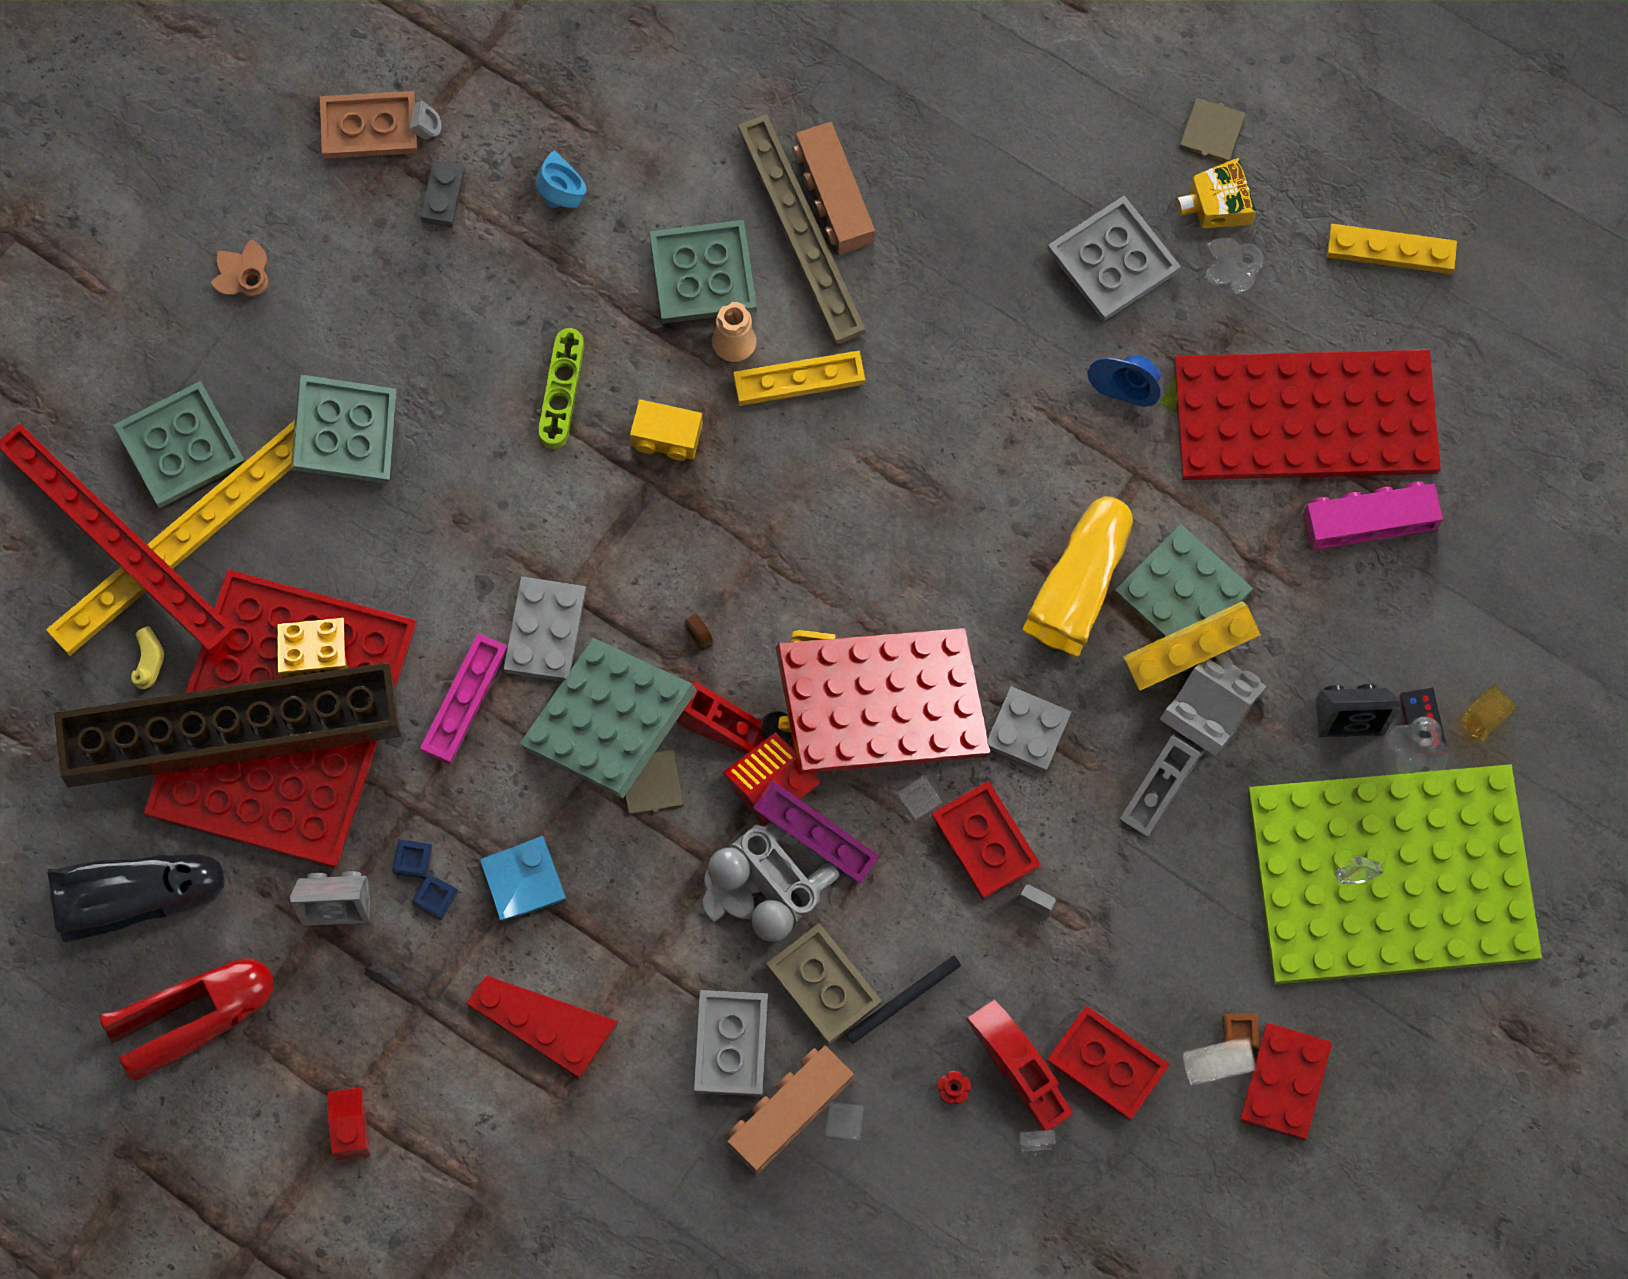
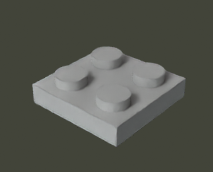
[987,686,1072,773]

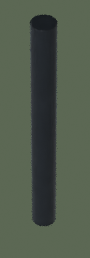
[845,955,961,1045]

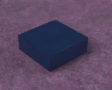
[392,839,432,879]
[412,873,458,920]

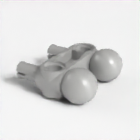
[708,821,840,942]

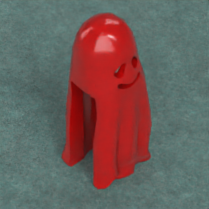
[99,958,274,1080]

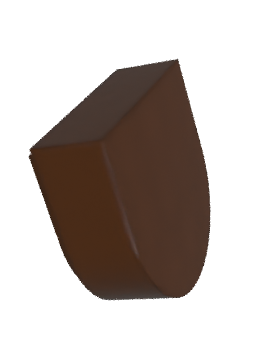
[684,613,713,651]

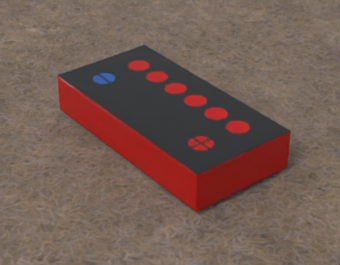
[1399,687,1448,758]

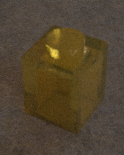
[1461,684,1518,742]

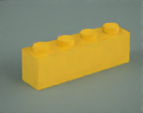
[1123,601,1261,691]

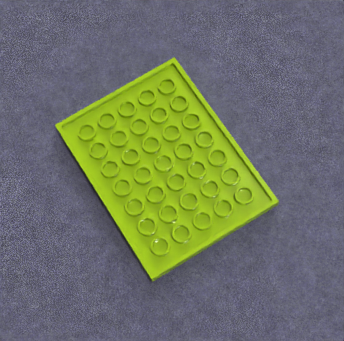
[1248,764,1542,985]

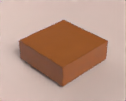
[1223,1014,1260,1050]

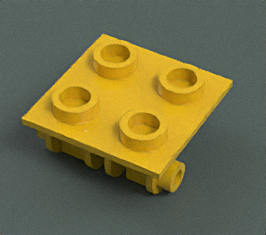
[278,618,347,678]

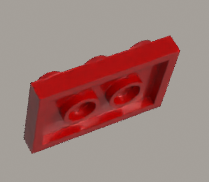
[931,781,1041,900]
[1046,1005,1170,1121]
[1239,1022,1332,1141]

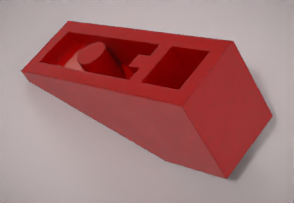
[676,681,765,754]

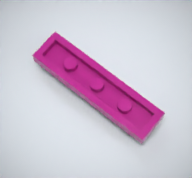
[420,633,508,765]

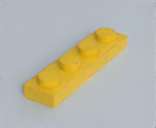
[1327,224,1457,274]
[733,350,866,406]

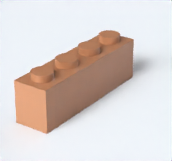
[792,121,875,255]
[727,1045,854,1176]

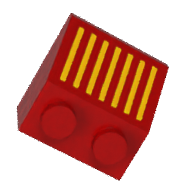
[722,732,821,826]

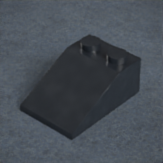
[1316,684,1401,738]

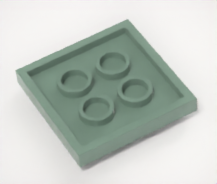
[649,220,757,324]
[291,375,396,484]
[114,381,245,509]
[1114,524,1253,638]

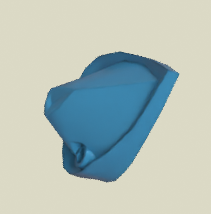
[535,150,586,208]

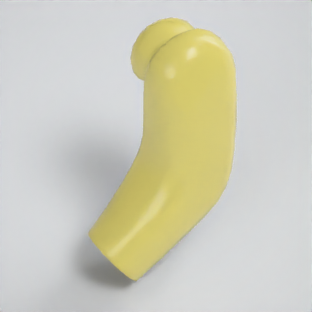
[131,626,164,689]

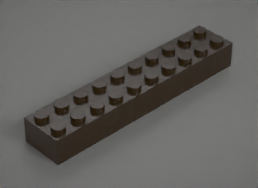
[54,662,401,788]

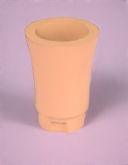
[712,302,756,362]

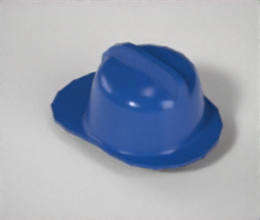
[1087,355,1161,407]

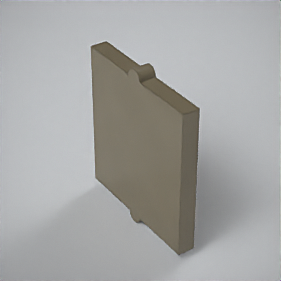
[1180,98,1246,162]
[626,749,683,815]

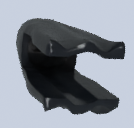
[47,854,225,942]

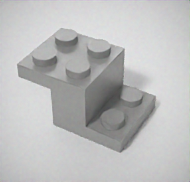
[1160,653,1266,756]

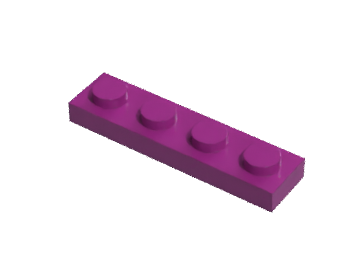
[753,781,879,883]

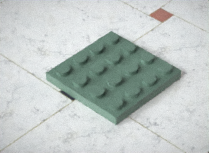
[520,638,697,798]

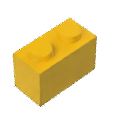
[630,399,703,461]

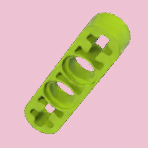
[539,328,584,449]

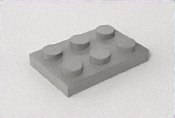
[504,577,586,682]
[694,990,768,1097]

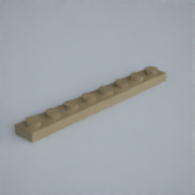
[738,114,865,345]

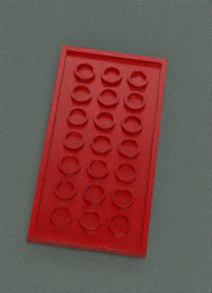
[1174,350,1441,480]

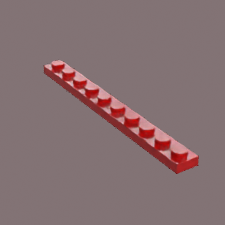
[0,423,237,655]

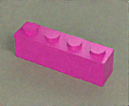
[1303,482,1443,551]

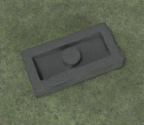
[421,160,465,227]

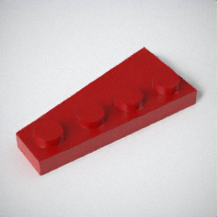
[467,975,618,1079]

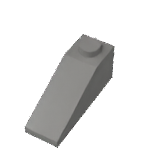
[1120,731,1205,837]

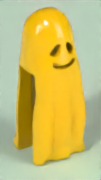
[1022,496,1133,658]

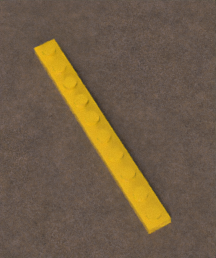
[46,420,295,656]

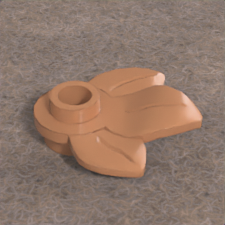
[211,240,269,297]

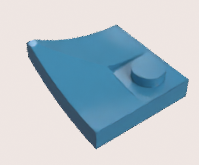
[480,836,567,921]

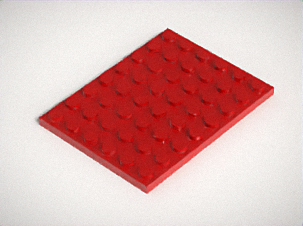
[143,569,417,869]

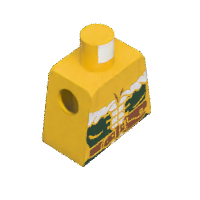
[1176,158,1256,228]

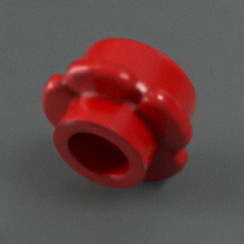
[937,1071,971,1104]

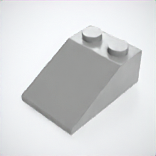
[290,871,370,926]

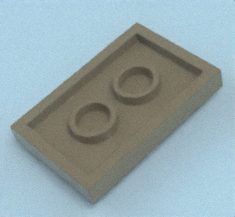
[766,923,882,1045]

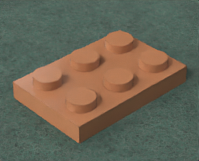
[320,91,418,159]

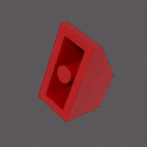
[328,1087,371,1160]

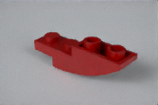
[965,1000,1074,1133]

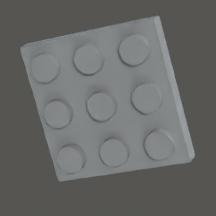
[1047,195,1181,322]

